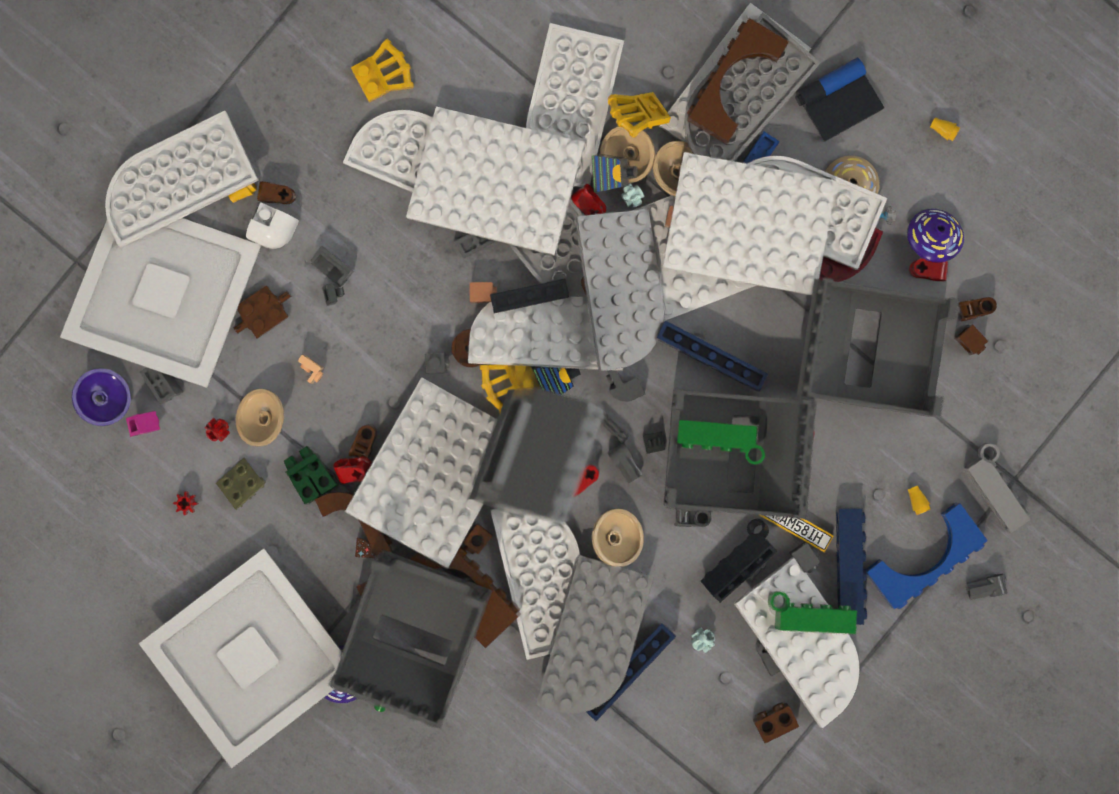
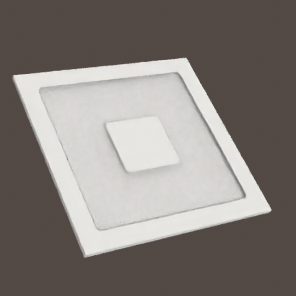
[60,218,261,388]
[139,549,343,769]

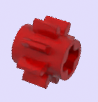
[205,418,230,442]
[173,491,199,516]

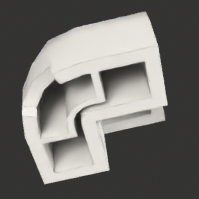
[246,203,299,249]

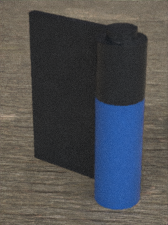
[795,57,885,142]

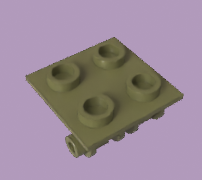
[216,458,266,510]

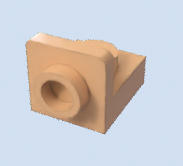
[298,355,324,384]

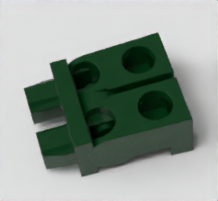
[284,446,339,505]

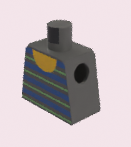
[592,154,638,192]

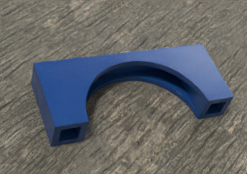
[865,503,988,609]

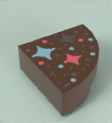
[355,537,375,558]

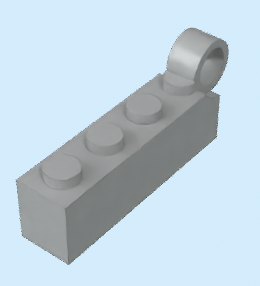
[963,443,1030,533]

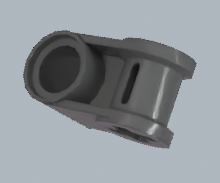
[674,508,712,527]
[755,640,780,676]

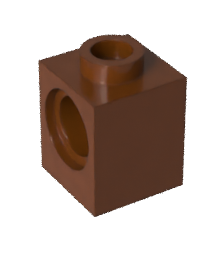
[954,324,988,355]
[463,524,493,554]

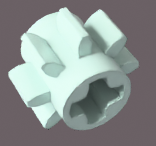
[621,183,644,208]
[691,627,715,653]

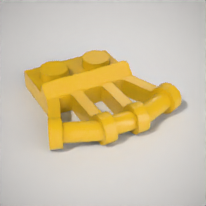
[351,38,414,102]
[608,92,671,138]
[479,365,541,414]

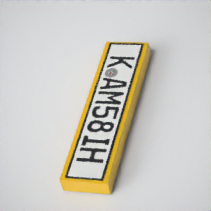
[759,515,833,552]

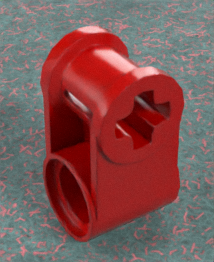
[571,184,607,216]
[909,259,948,281]
[333,456,372,484]
[574,464,599,497]

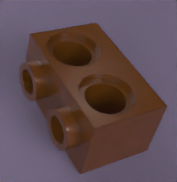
[752,702,799,744]

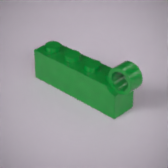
[677,420,765,464]
[768,591,857,634]

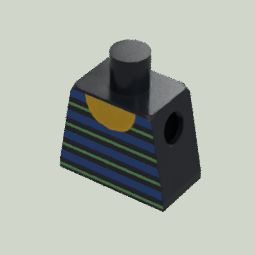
[533,367,581,394]

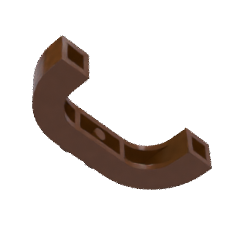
[315,492,394,598]

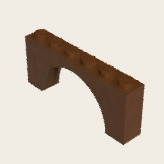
[687,18,789,145]
[410,546,521,648]

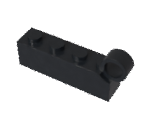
[700,518,777,603]

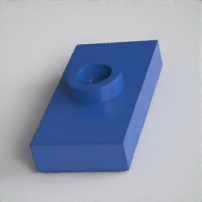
[742,131,780,164]

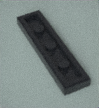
[490,279,569,313]

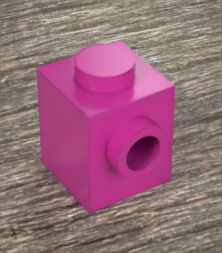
[126,411,160,437]

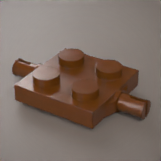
[233,285,291,339]

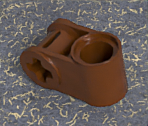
[257,181,296,205]
[958,297,997,322]
[348,424,377,459]

